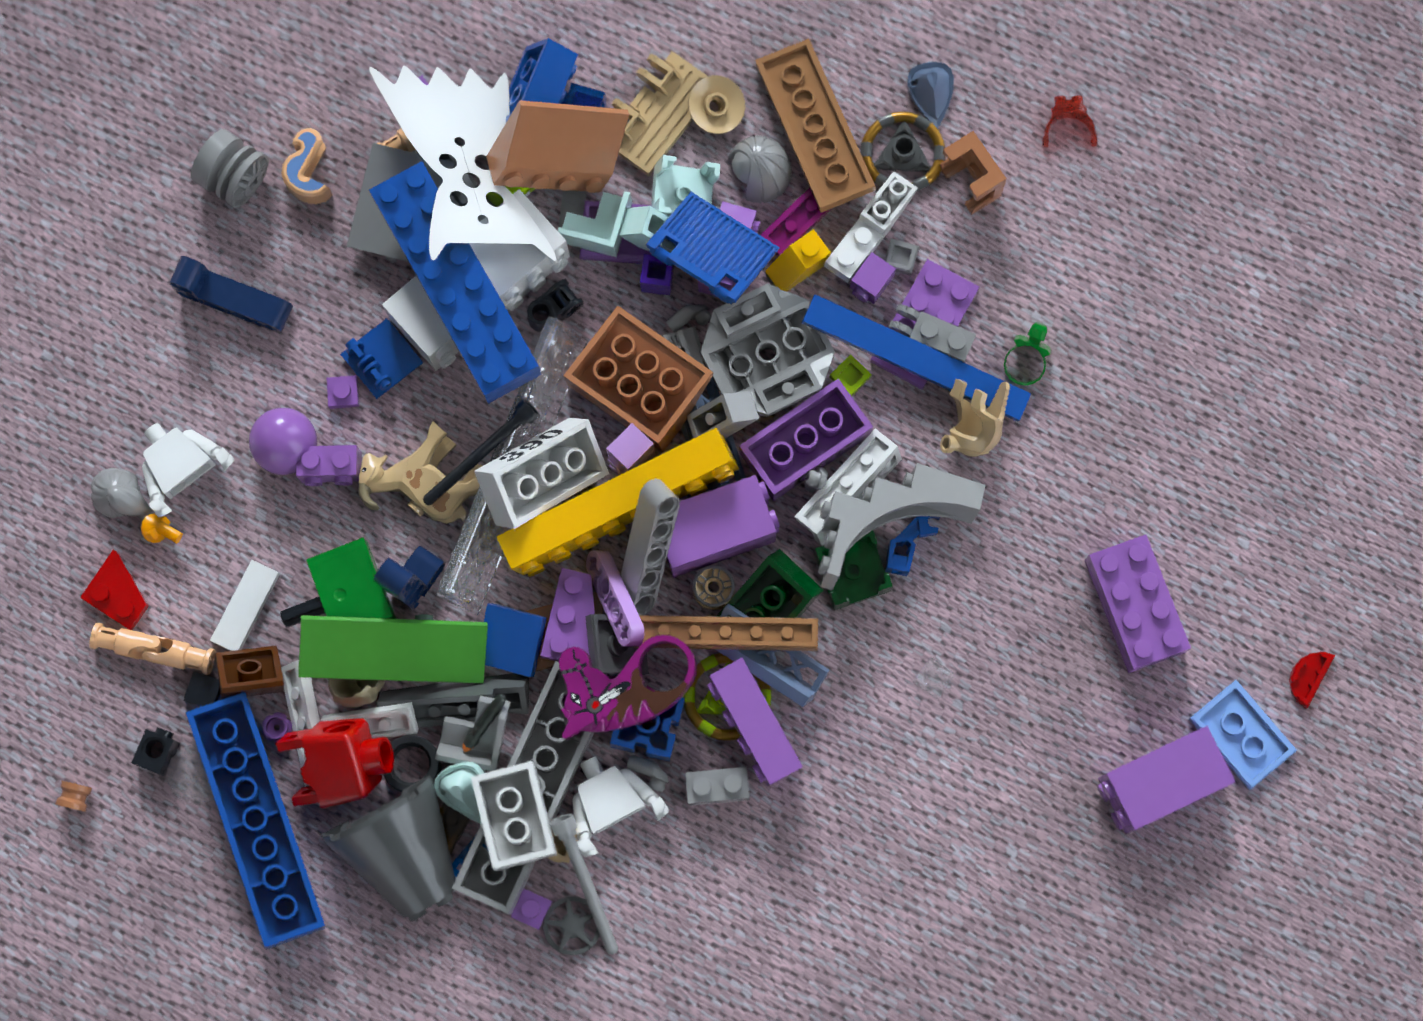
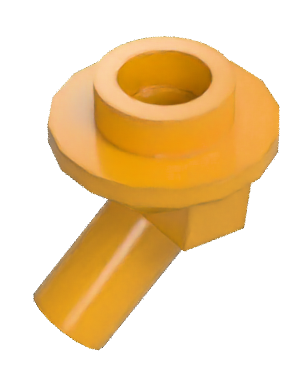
[141,513,183,544]

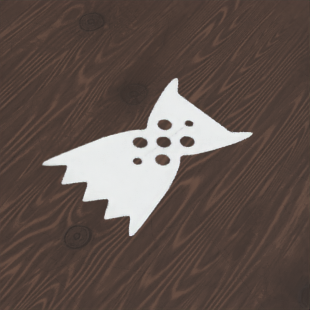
[369,65,556,261]

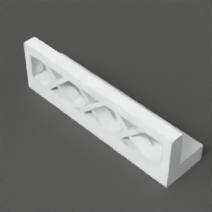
[795,429,902,546]

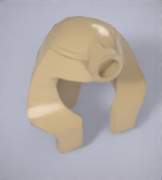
[940,379,1010,457]

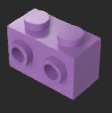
[296,445,362,486]

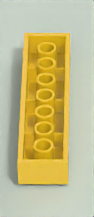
[496,428,739,577]

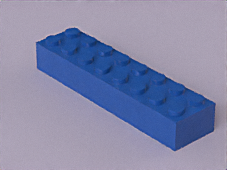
[369,161,542,404]
[186,692,325,950]

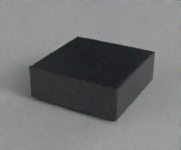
[183,672,220,707]

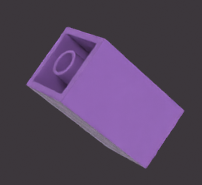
[667,475,780,578]
[1097,726,1236,834]

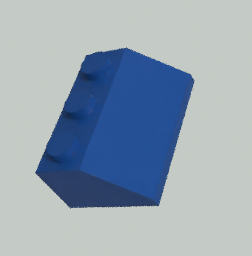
[505,38,578,121]

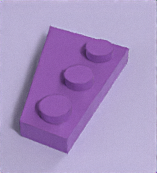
[540,568,595,662]

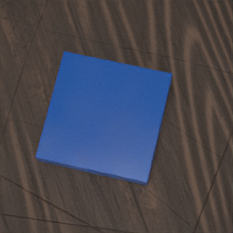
[484,603,547,677]

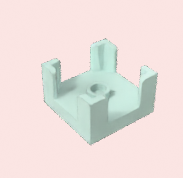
[651,155,720,217]

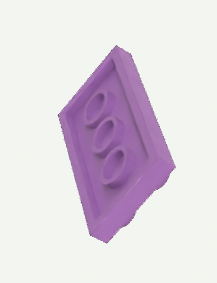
[870,259,979,390]

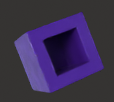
[640,254,674,296]

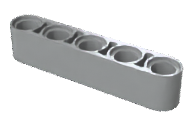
[621,479,680,615]

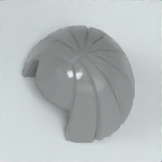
[728,135,792,203]

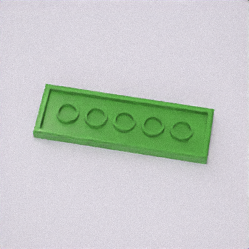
[298,615,488,683]

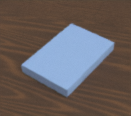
[1189,680,1297,790]

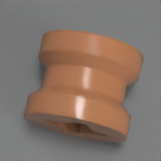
[55,781,92,812]

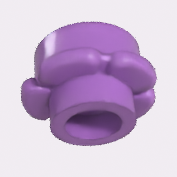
[262,712,292,742]

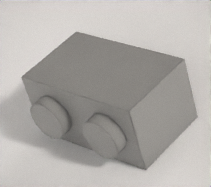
[687,390,759,438]
[685,767,750,806]

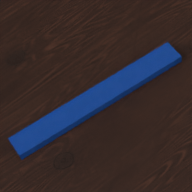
[801,294,1031,422]

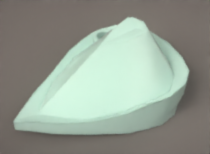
[434,762,484,824]

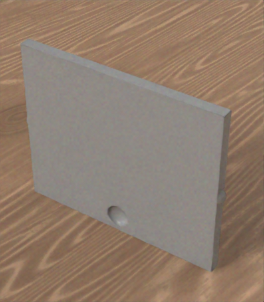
[347,143,457,262]

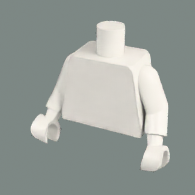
[142,423,234,517]
[572,756,669,857]

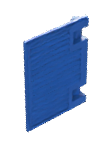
[646,192,780,305]

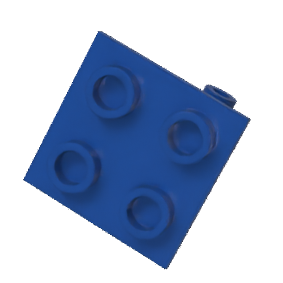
[340,318,423,399]

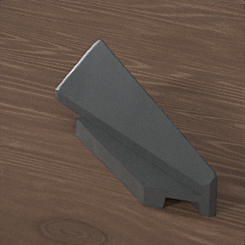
[376,673,529,727]

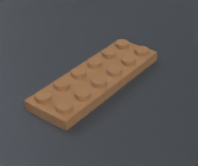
[755,38,876,213]

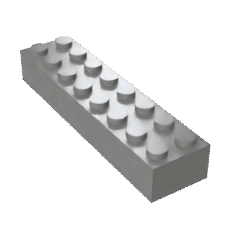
[452,661,594,915]

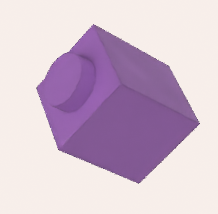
[850,252,896,304]

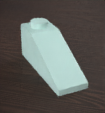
[619,206,677,253]

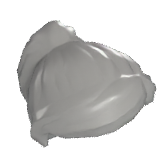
[91,468,152,520]

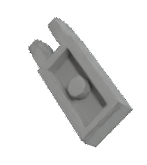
[888,304,976,362]

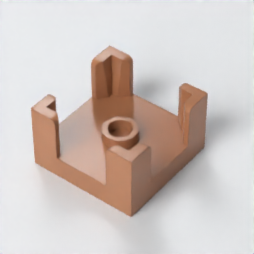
[940,131,1007,215]

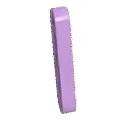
[586,550,644,646]

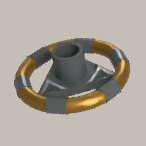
[860,112,946,192]

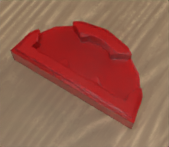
[1289,652,1335,709]

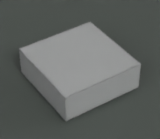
[884,238,919,276]

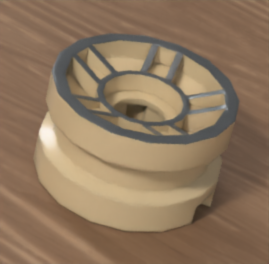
[693,565,735,610]

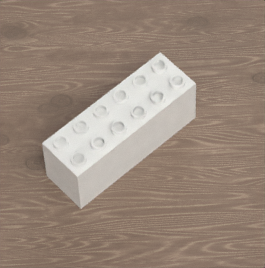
[382,189,570,371]

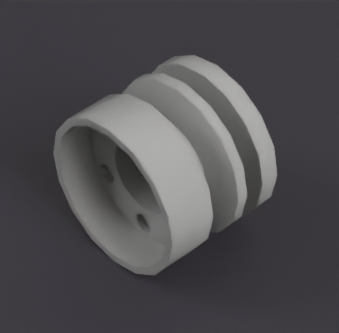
[191,129,269,208]

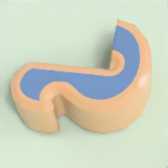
[281,128,333,204]

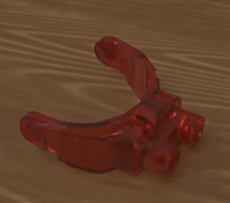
[1042,95,1098,148]

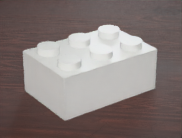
[471,761,557,871]

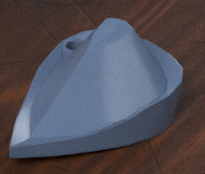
[907,62,954,129]

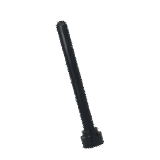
[423,398,540,505]

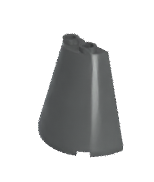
[321,775,456,922]

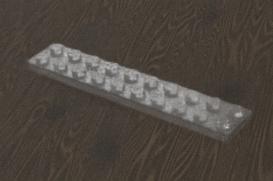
[436,316,588,616]

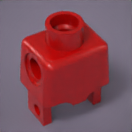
[276,718,394,809]

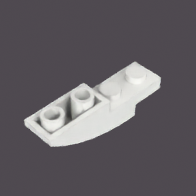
[824,171,917,283]

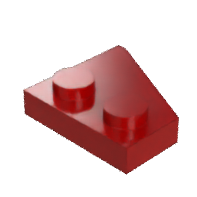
[80,550,149,630]

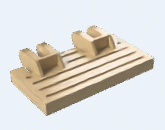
[612,51,708,176]

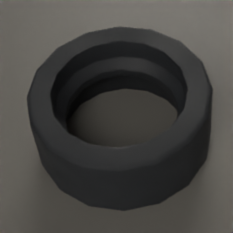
[383,735,441,792]

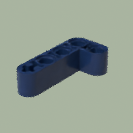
[169,256,293,333]
[374,546,446,610]

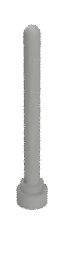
[550,814,618,955]

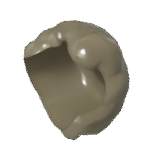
[328,678,385,708]

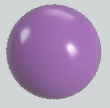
[249,408,317,475]

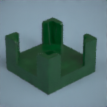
[814,531,893,611]

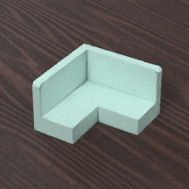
[557,191,632,257]

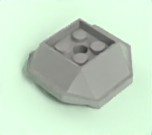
[700,283,835,417]

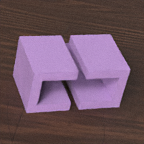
[606,423,656,476]

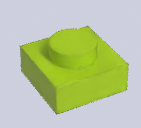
[829,354,872,397]

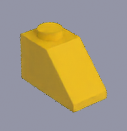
[765,229,831,291]

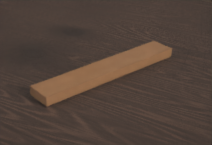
[633,615,818,651]

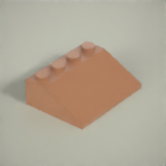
[486,100,629,193]
[563,306,714,453]

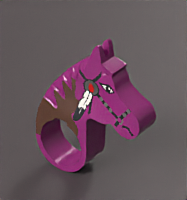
[559,635,697,739]

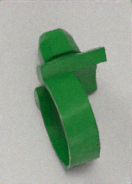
[1004,322,1051,386]

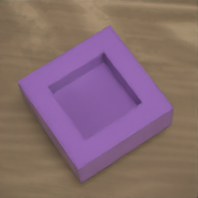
[327,375,359,409]
[511,889,552,930]

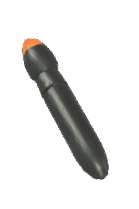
[462,694,506,753]

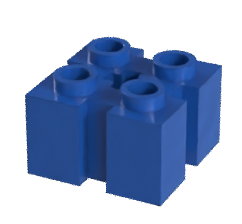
[610,698,685,762]

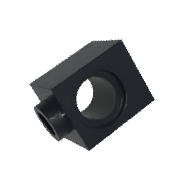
[131,727,180,777]

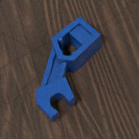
[885,516,941,577]

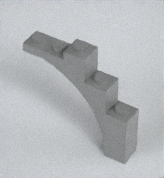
[818,463,986,590]

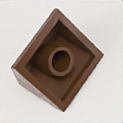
[216,645,284,700]

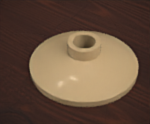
[688,75,745,134]

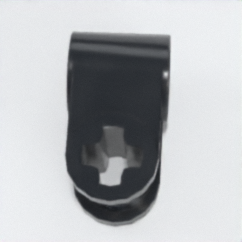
[527,279,584,332]

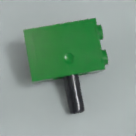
[280,537,396,627]

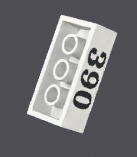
[474,418,609,529]

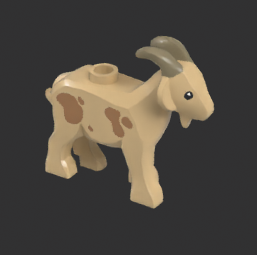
[359,421,482,524]

